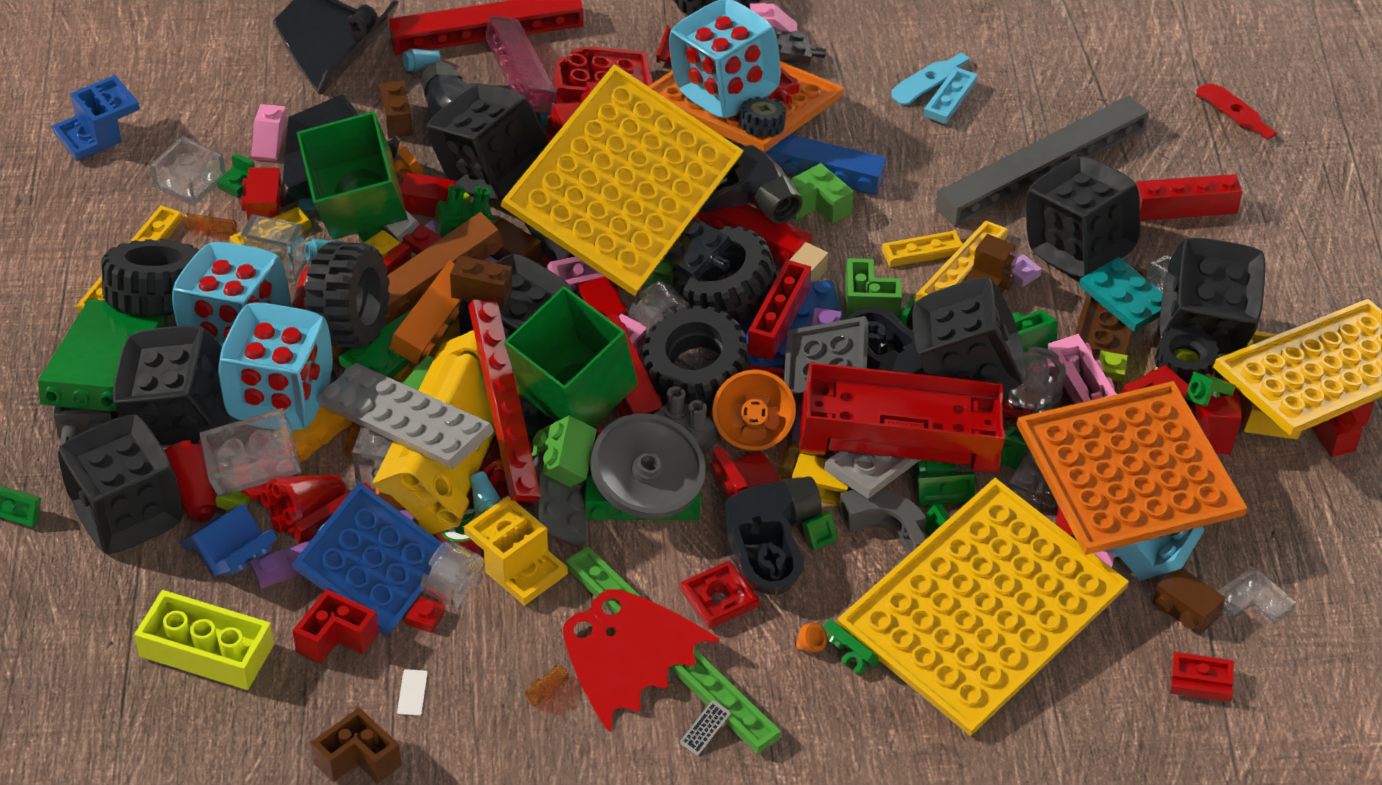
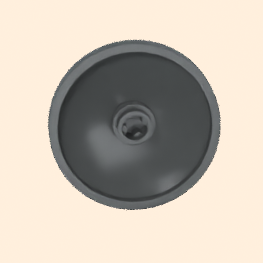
[590,413,706,519]

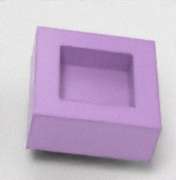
[1011,254,1042,287]

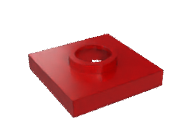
[679,560,760,630]

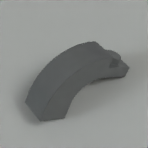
[839,489,928,554]

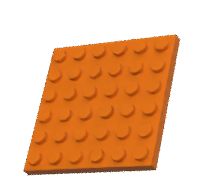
[648,61,845,152]
[1017,381,1248,555]

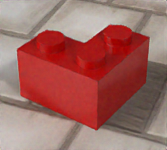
[1312,401,1374,457]
[292,589,379,664]

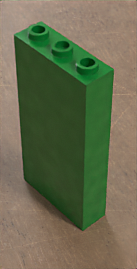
[38,299,169,412]

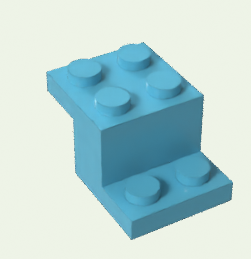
[1105,526,1205,581]

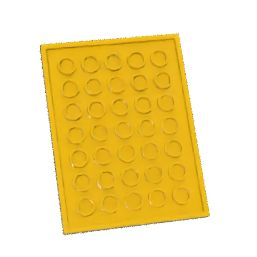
[500,64,744,296]
[837,478,1129,737]

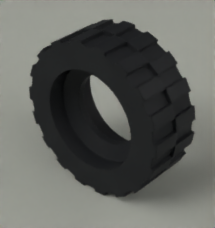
[1155,326,1219,384]

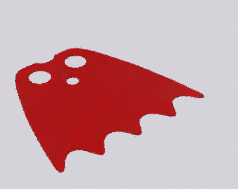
[563,589,720,731]

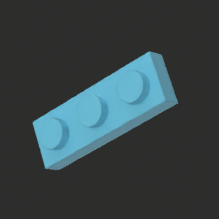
[924,67,978,124]

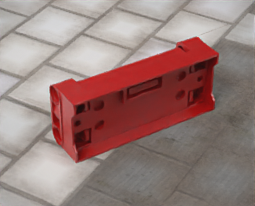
[799,362,1005,474]

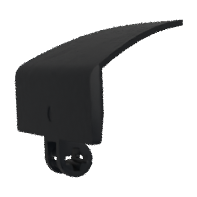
[273,0,399,94]
[281,94,400,207]

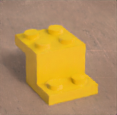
[464,496,568,606]

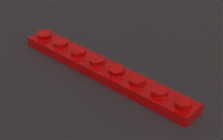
[468,299,541,502]

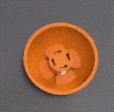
[713,370,796,452]

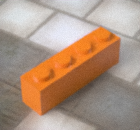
[389,260,460,365]

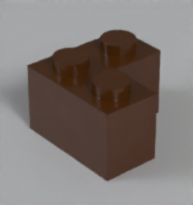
[963,233,1017,295]
[310,707,402,784]

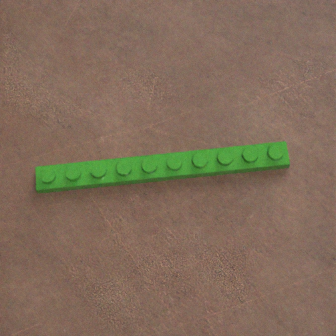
[565,546,781,755]

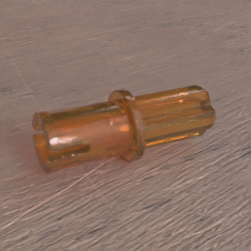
[183,213,237,235]

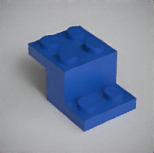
[52,75,140,161]
[179,503,278,577]

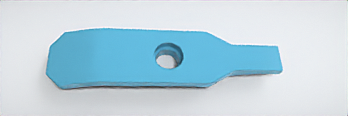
[892,52,970,106]

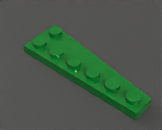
[339,308,459,379]

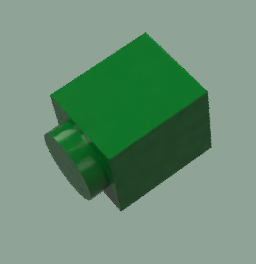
[297,111,408,240]
[504,286,638,428]

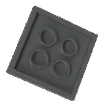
[784,316,868,401]

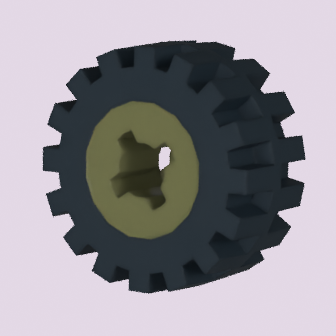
[739,97,786,137]

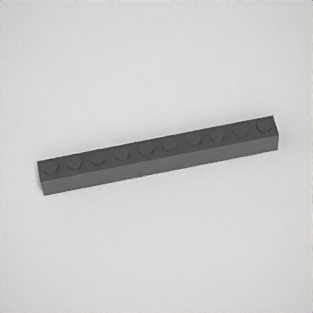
[936,95,1149,227]

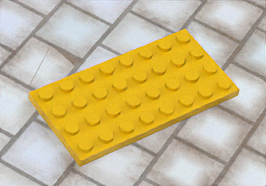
[1213,299,1382,436]

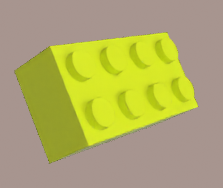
[134,590,275,690]

